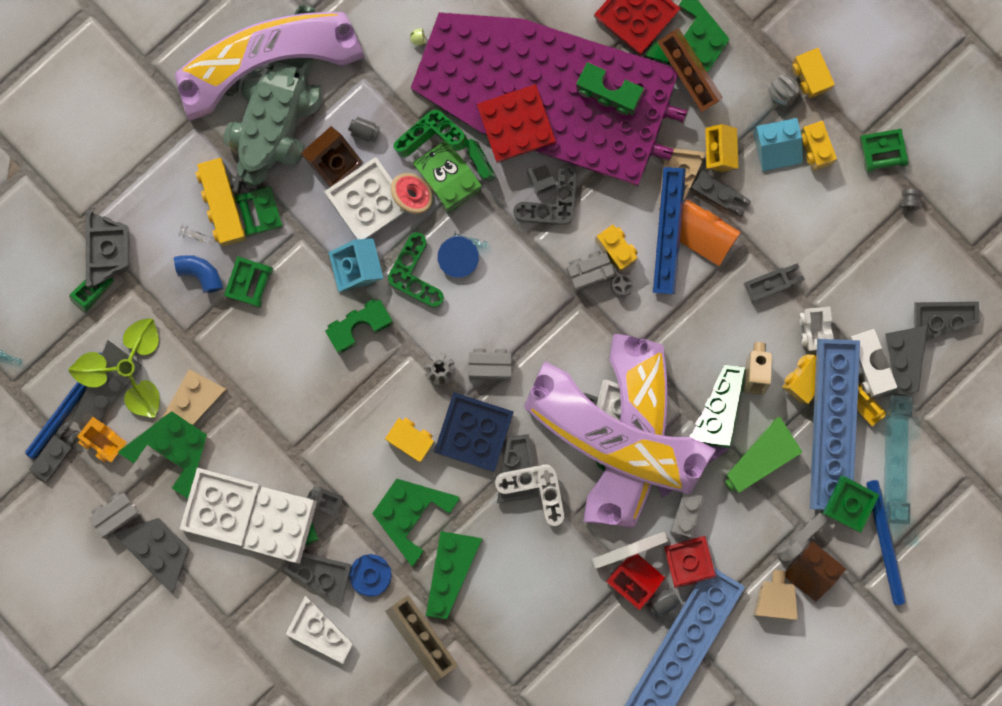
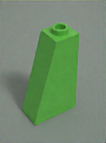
[724,416,803,494]

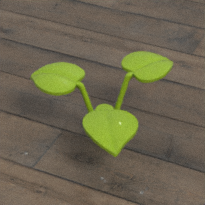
[68,318,160,418]

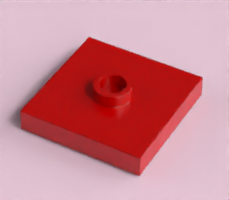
[664,536,717,589]

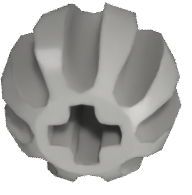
[768,75,800,106]
[424,353,456,385]

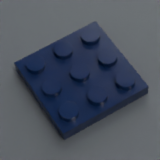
[434,392,514,472]

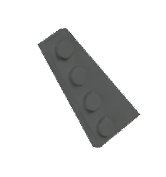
[72,339,142,428]

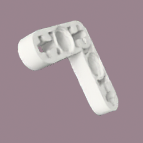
[495,464,564,526]
[591,531,669,569]

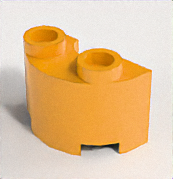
[77,417,127,463]

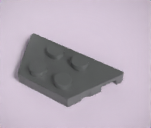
[86,210,129,289]
[114,518,189,592]

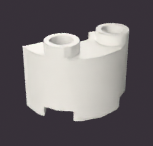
[799,306,833,351]

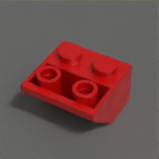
[605,553,665,610]

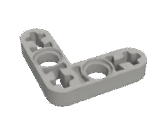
[776,512,828,561]

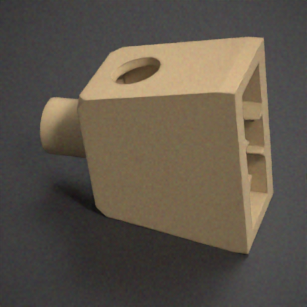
[743,342,772,395]
[753,570,797,620]

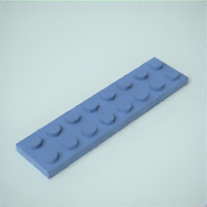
[810,339,860,510]
[624,568,745,706]

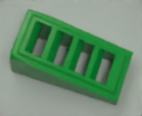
[69,278,114,313]

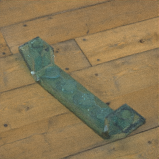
[884,396,913,525]

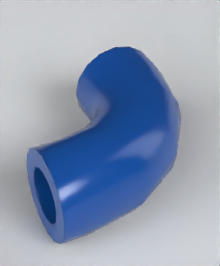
[174,255,223,293]

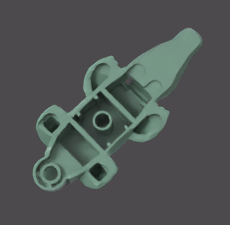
[223,4,322,185]

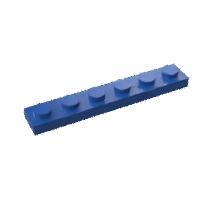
[653,167,686,294]

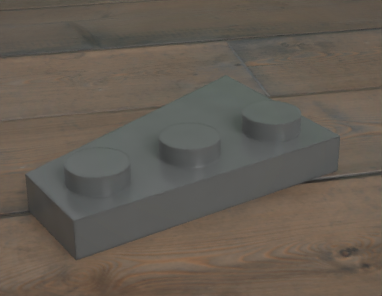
[497,434,539,504]
[284,553,352,606]

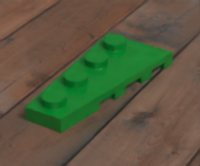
[426,531,482,619]

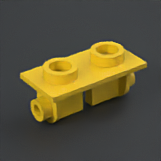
[857,382,887,427]

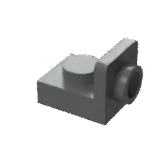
[231,171,264,195]
[307,486,343,516]

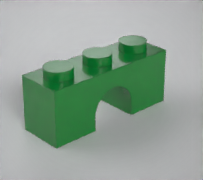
[576,62,644,116]
[325,299,393,355]

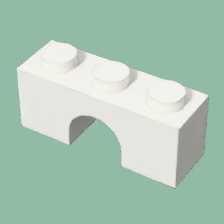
[848,329,897,399]

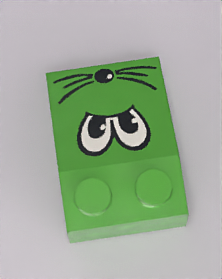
[412,142,482,214]

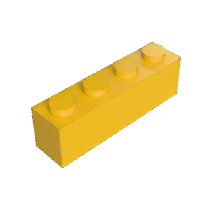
[195,157,247,247]

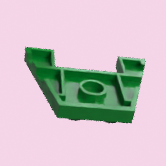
[645,0,730,73]
[118,411,207,499]
[372,478,460,566]

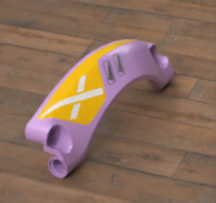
[175,12,365,121]
[583,334,667,528]
[524,361,716,494]

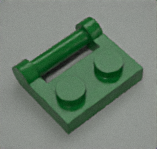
[860,128,908,173]
[235,186,283,237]
[224,256,274,308]

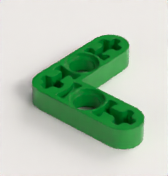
[393,110,468,157]
[388,232,444,308]

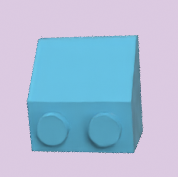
[753,118,803,172]
[328,238,383,292]

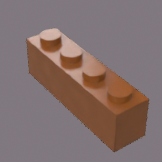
[657,27,723,112]

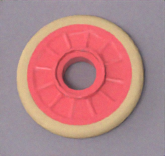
[391,173,433,214]

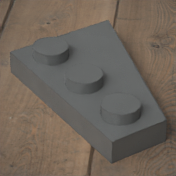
[914,301,979,340]
[885,325,928,395]

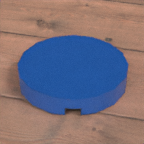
[437,236,479,278]
[349,554,392,597]

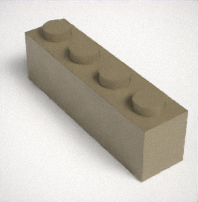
[385,595,458,682]

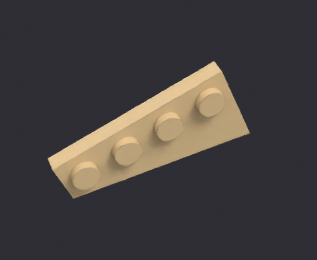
[163,369,227,425]

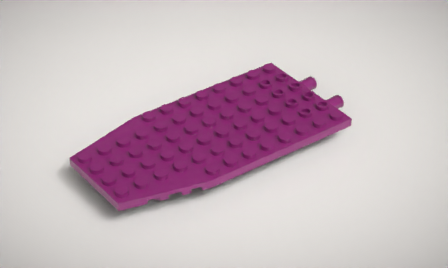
[411,12,687,186]

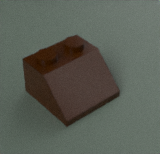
[301,126,363,187]
[785,541,846,602]

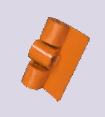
[680,199,741,266]

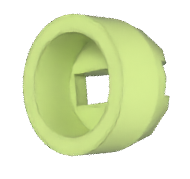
[410,28,426,46]

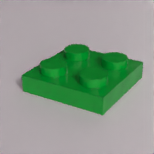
[822,475,879,533]

